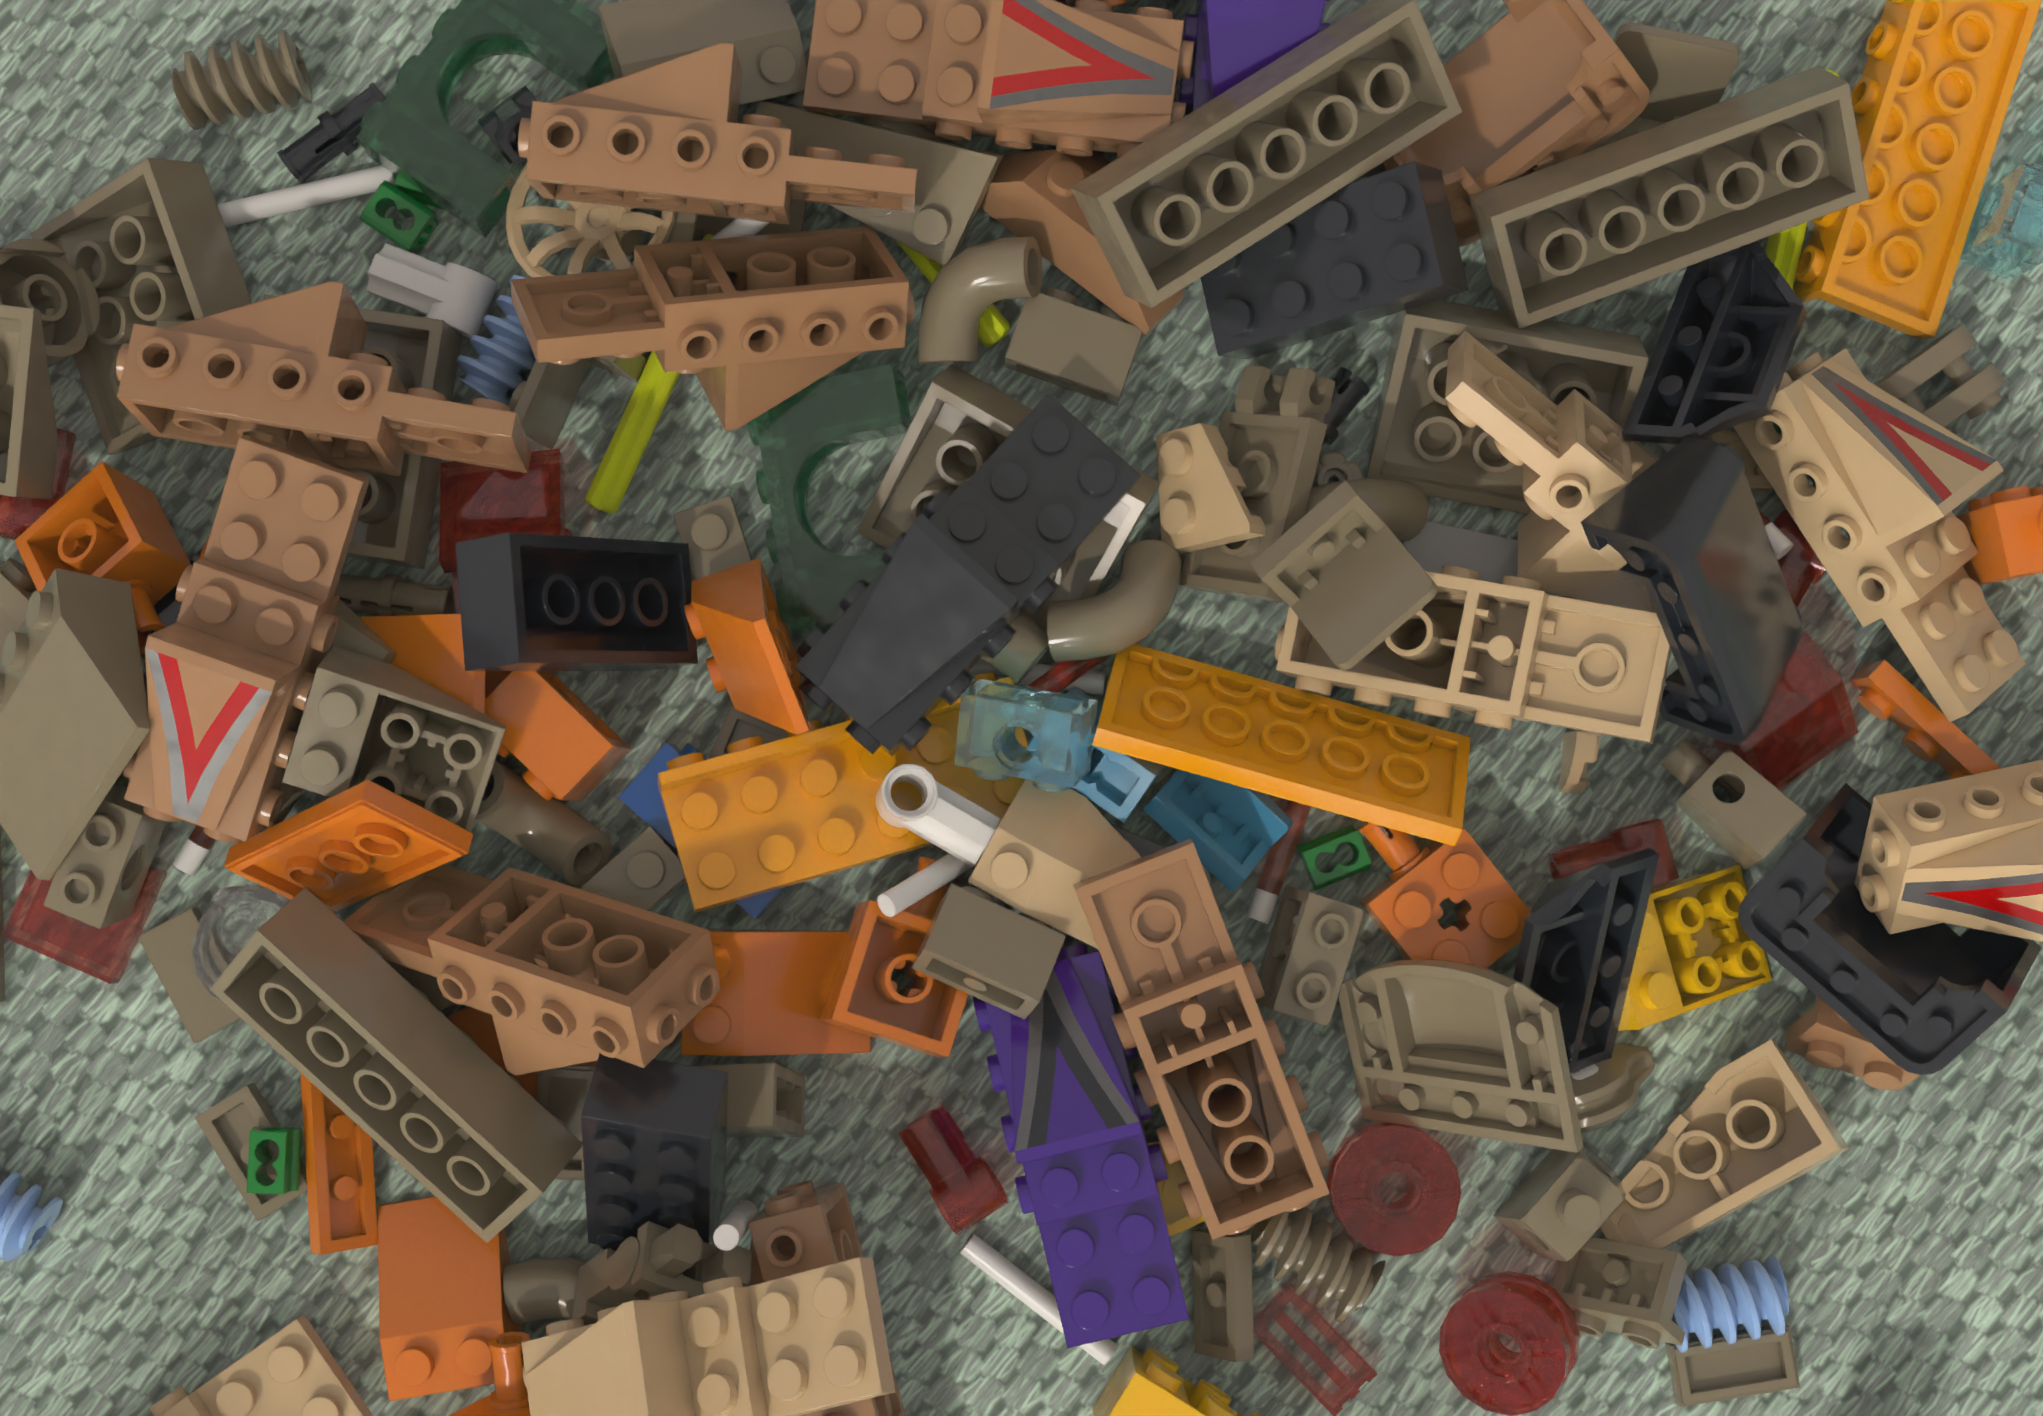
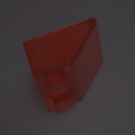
[1713,631,1859,790]

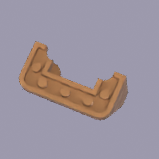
[1382,0,1650,247]

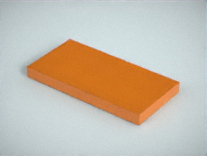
[224,779,473,912]

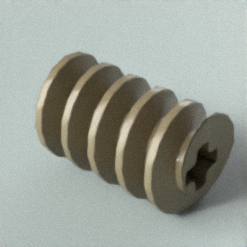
[172,29,313,130]
[1251,1207,1386,1323]

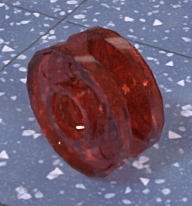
[1326,1122,1461,1256]
[1439,1271,1580,1416]

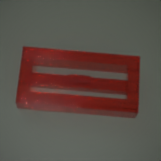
[1253,1282,1378,1416]

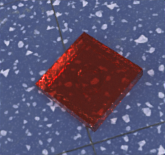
[439,448,565,573]
[1,865,167,984]

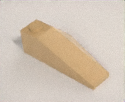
[968,767,1142,949]
[1600,1039,1849,1249]

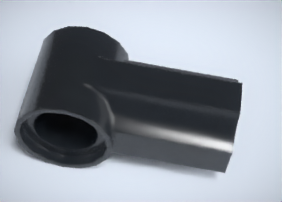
[477,85,537,164]

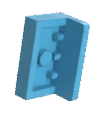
[1143,769,1293,892]

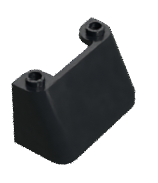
[1581,435,1803,745]
[1738,783,2042,1075]

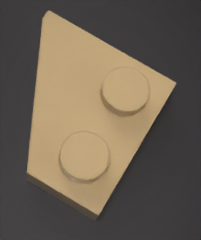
[1156,423,1266,554]

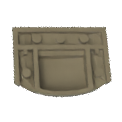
[1338,959,1584,1153]

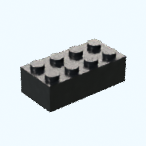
[1200,161,1469,359]
[455,532,698,671]
[581,1053,728,1251]

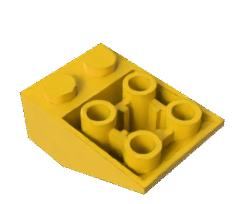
[1618,864,1772,1031]
[1093,1346,1263,1416]

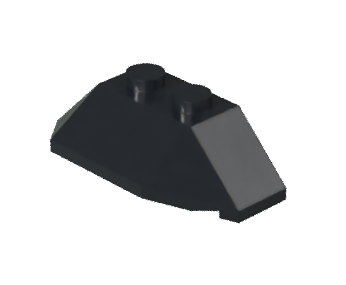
[1622,241,1807,444]
[1513,848,1659,1073]

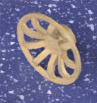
[506,164,676,278]

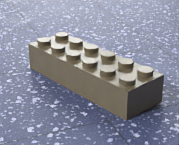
[1071,0,1462,308]
[1469,66,1869,329]
[210,887,583,1243]

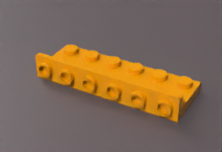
[1793,0,2042,340]
[1092,644,1471,846]
[658,672,1035,913]

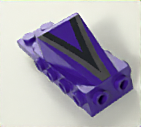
[973,944,1189,1349]

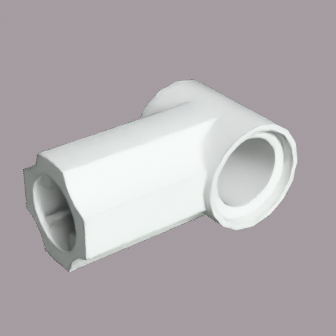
[367,243,498,338]
[876,764,1001,867]

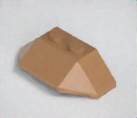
[979,147,1184,336]

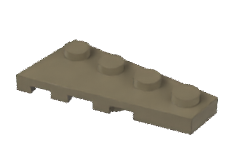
[755,99,1004,266]

